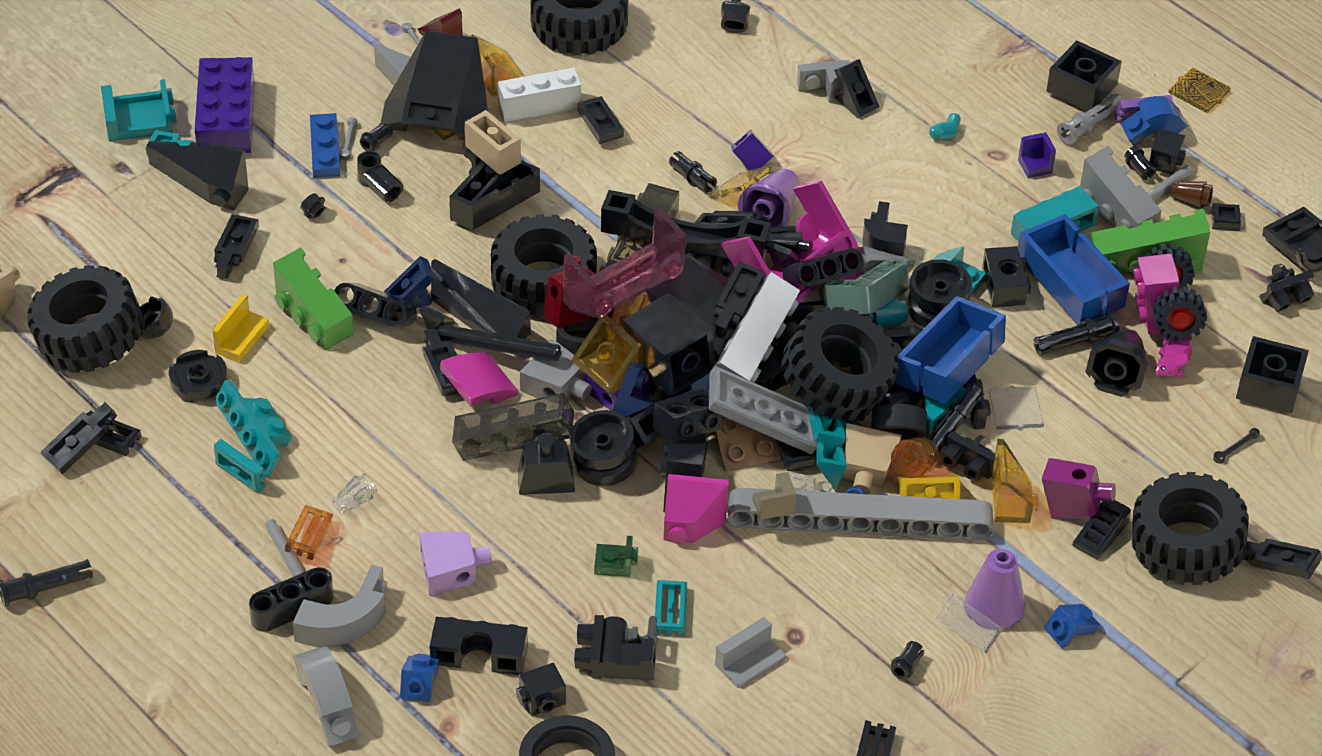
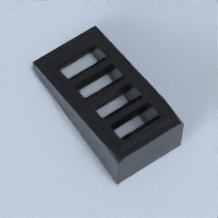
[1072,499,1131,560]

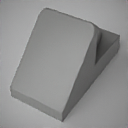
[797,60,850,102]

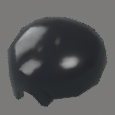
[140,296,173,339]

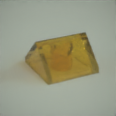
[470,34,525,97]
[572,313,643,394]

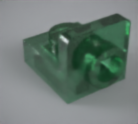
[594,535,638,577]

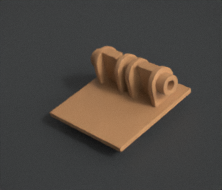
[712,416,782,471]

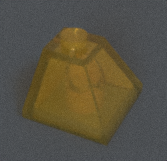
[991,439,1038,523]

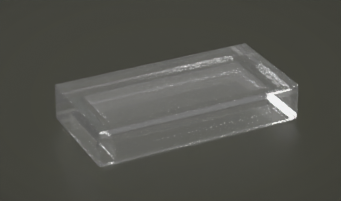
[935,593,1003,653]

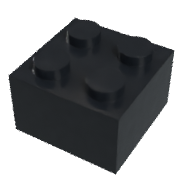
[1046,40,1122,111]
[1236,336,1309,413]

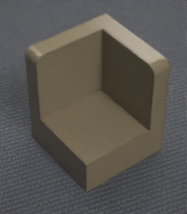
[752,472,796,520]

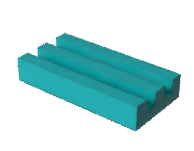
[214,439,265,493]
[655,580,687,636]

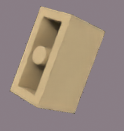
[465,110,521,175]

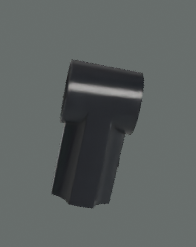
[357,151,403,202]

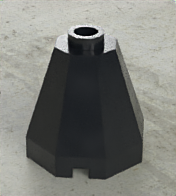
[1085,328,1148,397]

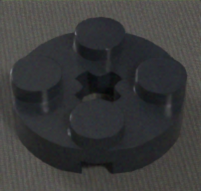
[169,350,228,402]

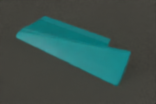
[806,406,847,490]

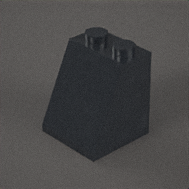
[623,293,716,397]

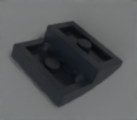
[694,211,767,225]

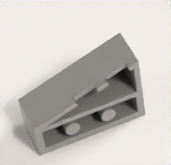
[1080,146,1162,228]

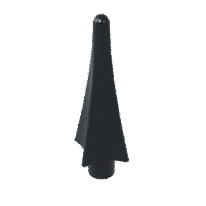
[769,232,813,257]

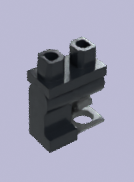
[574,615,658,680]

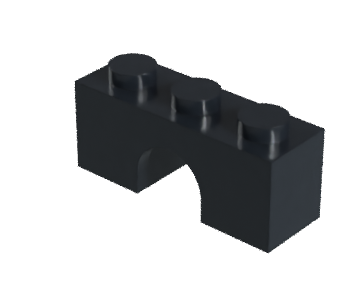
[429,616,528,675]

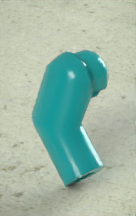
[929,113,961,140]

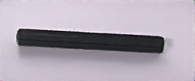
[436,324,562,361]

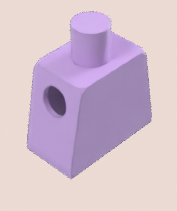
[419,532,492,596]

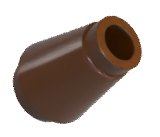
[1171,181,1213,208]

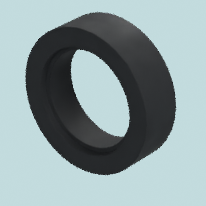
[519,715,615,756]

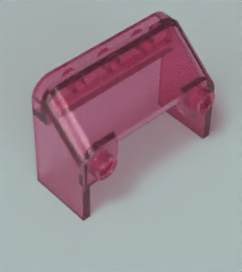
[563,205,687,317]

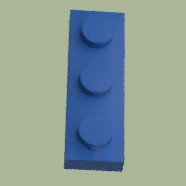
[310,113,340,178]

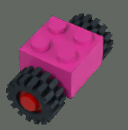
[1133,243,1207,342]

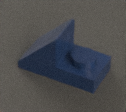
[384,256,435,312]
[613,362,656,417]

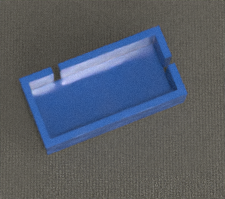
[1018,214,1130,325]
[896,296,1006,404]

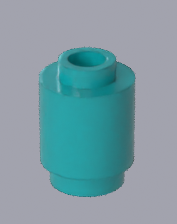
[864,298,908,328]

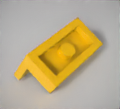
[212,294,270,363]
[897,474,960,499]

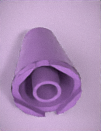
[738,169,799,228]
[964,549,1026,631]

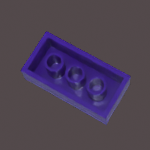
[195,57,255,153]

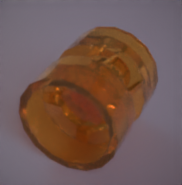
[891,437,939,478]

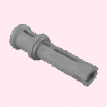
[1057,94,1123,145]

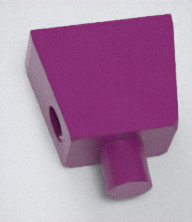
[1041,458,1116,519]

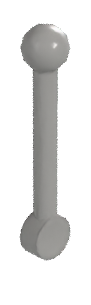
[402,22,420,45]
[339,117,358,160]

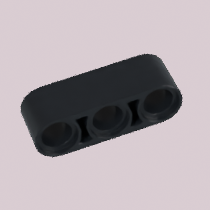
[783,248,864,289]
[334,283,417,327]
[249,567,334,632]

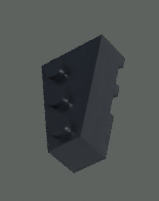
[660,433,708,512]

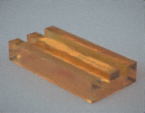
[284,505,333,560]

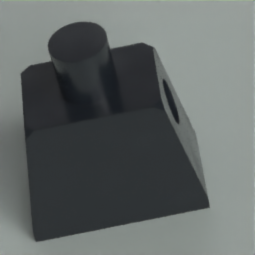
[518,433,575,495]

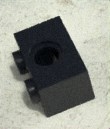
[982,246,1031,307]

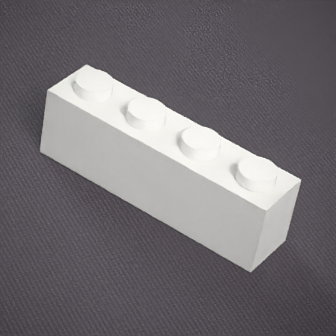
[715,272,800,383]

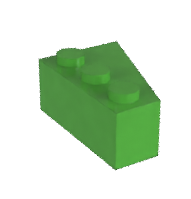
[273,247,354,350]

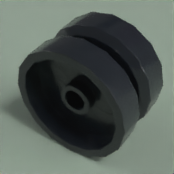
[907,259,972,328]
[570,410,637,486]

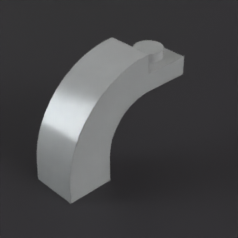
[293,565,387,647]
[293,646,360,747]

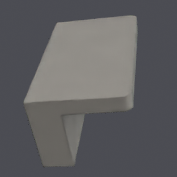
[715,617,785,688]

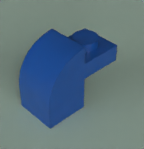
[1121,96,1188,146]

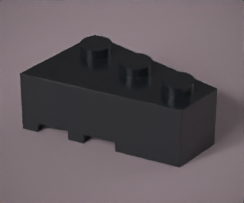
[449,160,540,230]

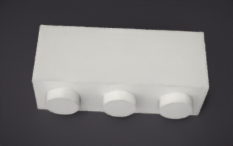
[497,68,581,122]

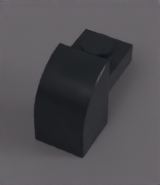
[862,201,908,257]

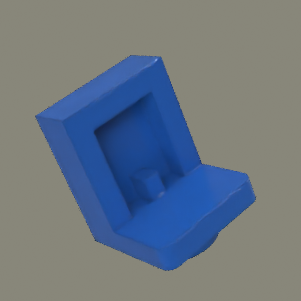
[1044,604,1100,647]
[400,654,439,702]

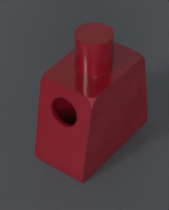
[544,256,604,328]

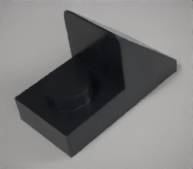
[834,59,880,118]

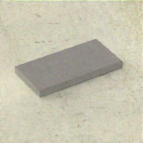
[709,366,817,454]

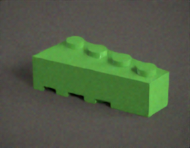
[1090,209,1210,274]

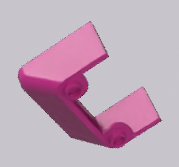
[721,180,858,302]

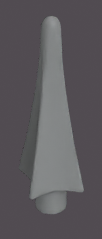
[861,245,916,272]

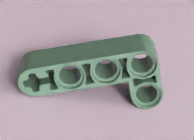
[823,259,909,314]

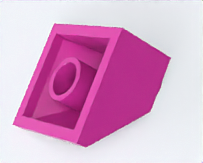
[663,474,728,543]

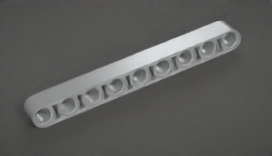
[728,488,994,540]

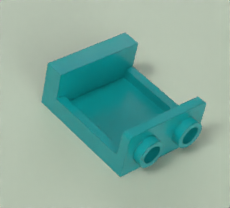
[101,79,177,141]

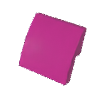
[440,352,518,407]

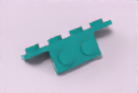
[215,380,292,477]

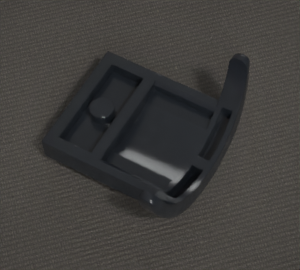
[1262,207,1322,272]

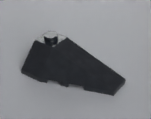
[147,141,249,210]

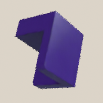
[731,129,774,173]
[1018,132,1056,178]

